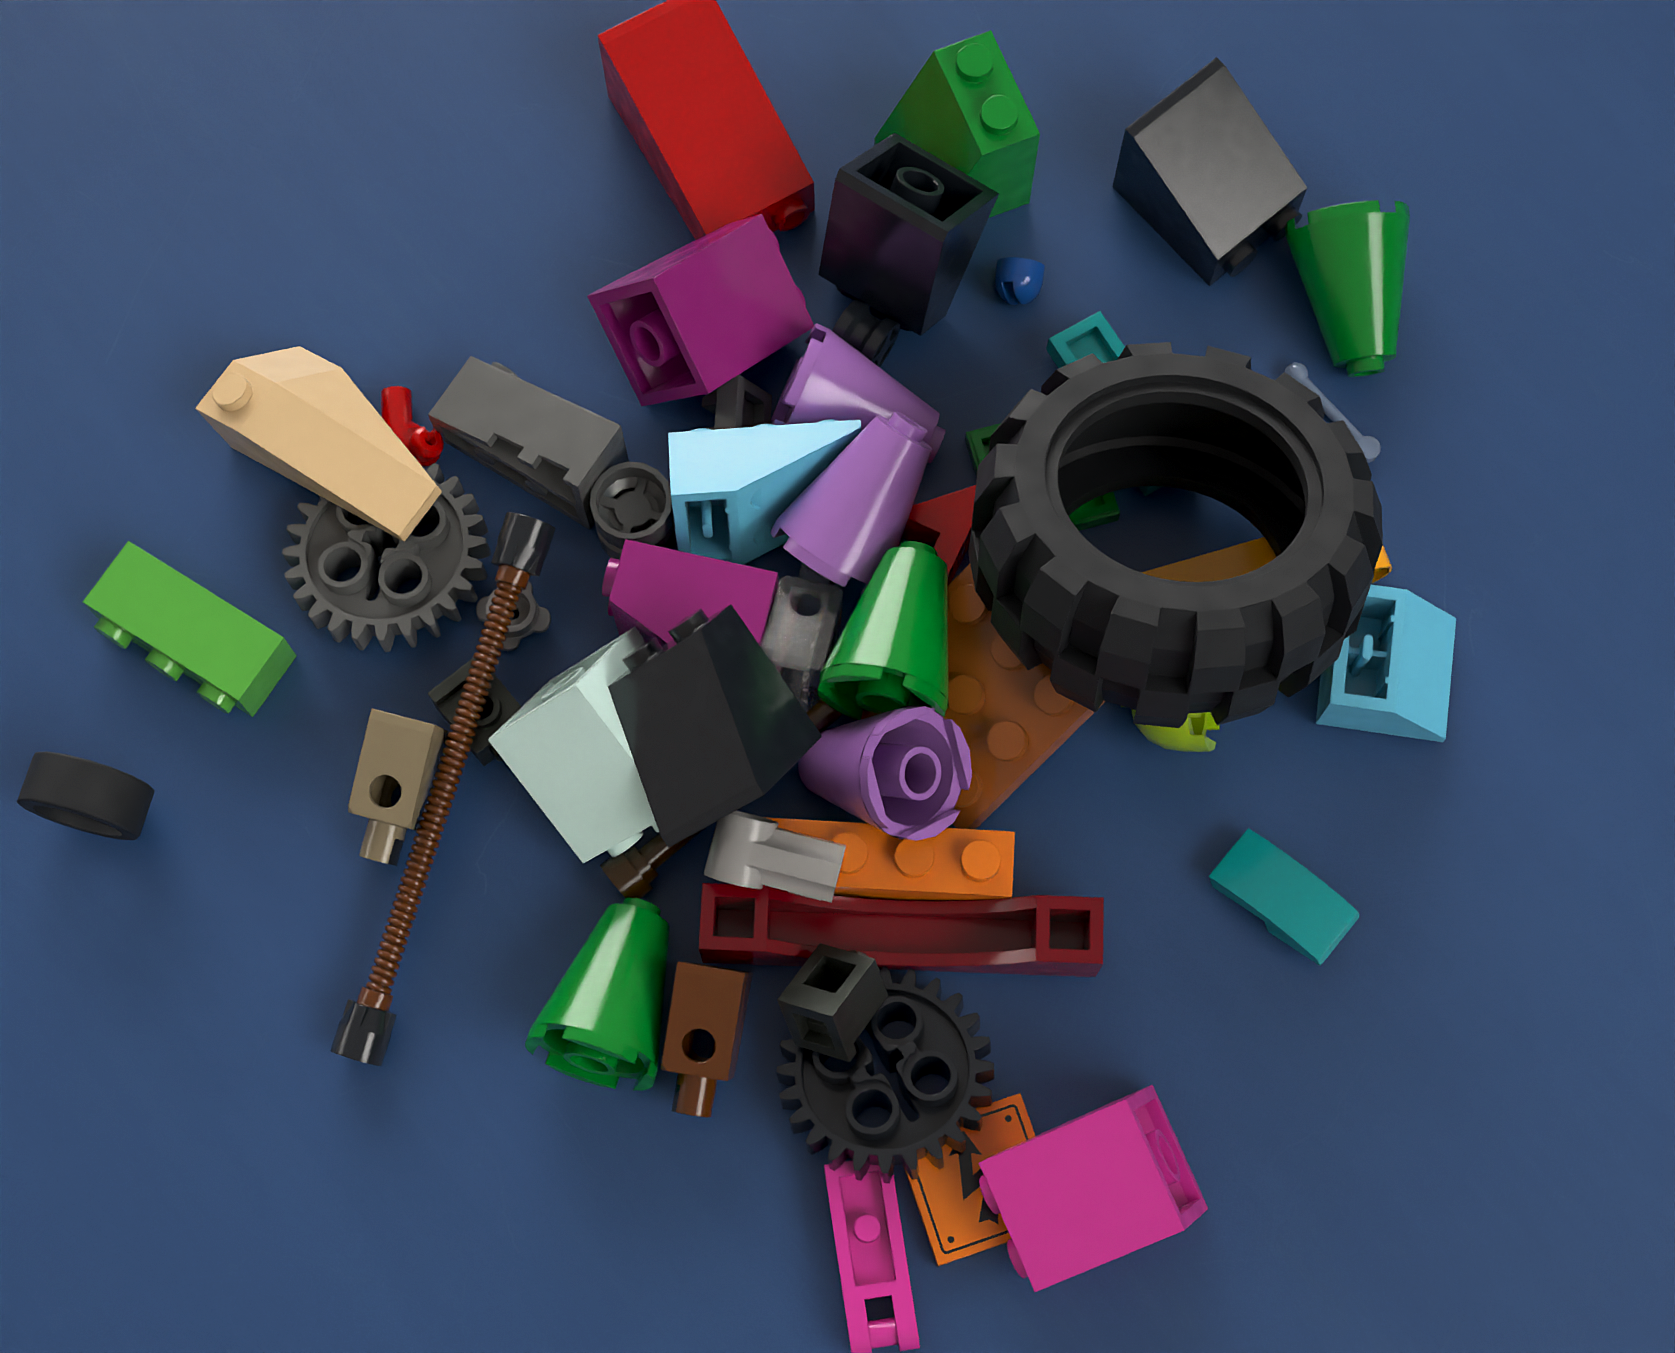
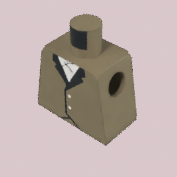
[348,708,450,866]

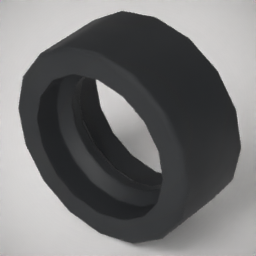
[17,751,155,840]

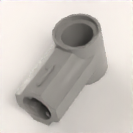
[704,811,846,903]

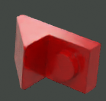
[902,485,976,585]

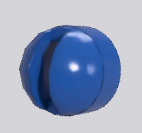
[995,257,1045,305]

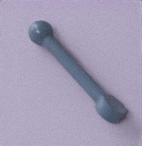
[1284,362,1381,463]

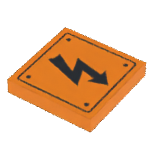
[903,1093,1035,1267]

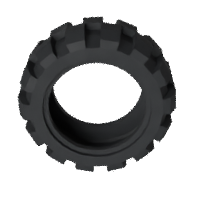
[968,342,1383,728]

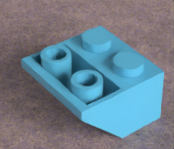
[1316,584,1456,742]

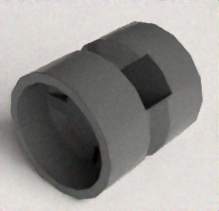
[590,461,676,560]

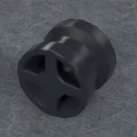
[832,299,900,367]

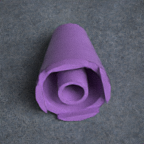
[771,323,946,463]
[770,411,932,595]
[798,706,972,841]

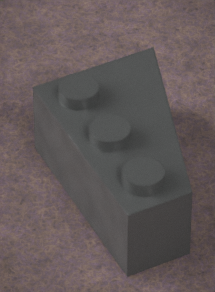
[428,356,629,530]

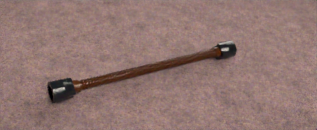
[330,512,556,1066]

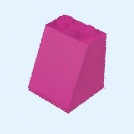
[979,1084,1208,1292]

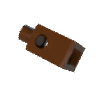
[661,962,753,1117]

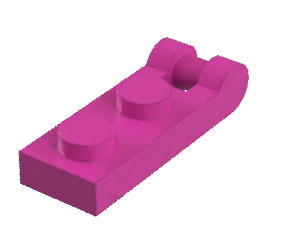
[824,1160,920,1353]

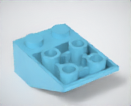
[668,419,861,565]

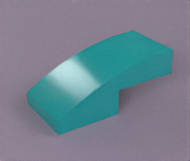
[1209,828,1360,966]

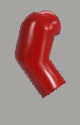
[381,386,444,467]

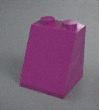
[587,214,814,406]
[602,539,781,658]

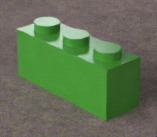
[83,541,297,717]

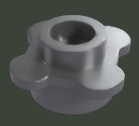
[476,581,551,651]

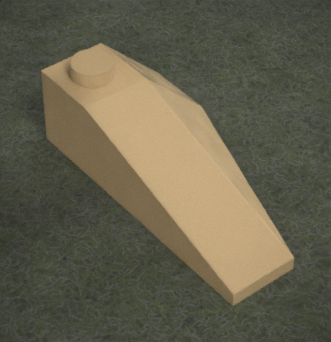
[195,346,442,542]

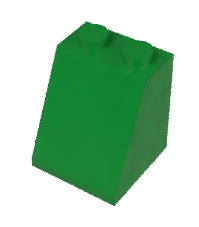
[874,30,1040,218]

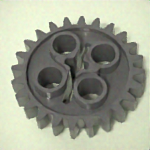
[282,456,491,652]

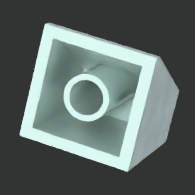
[488,627,659,863]

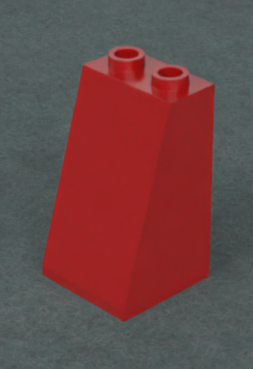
[597,0,815,240]

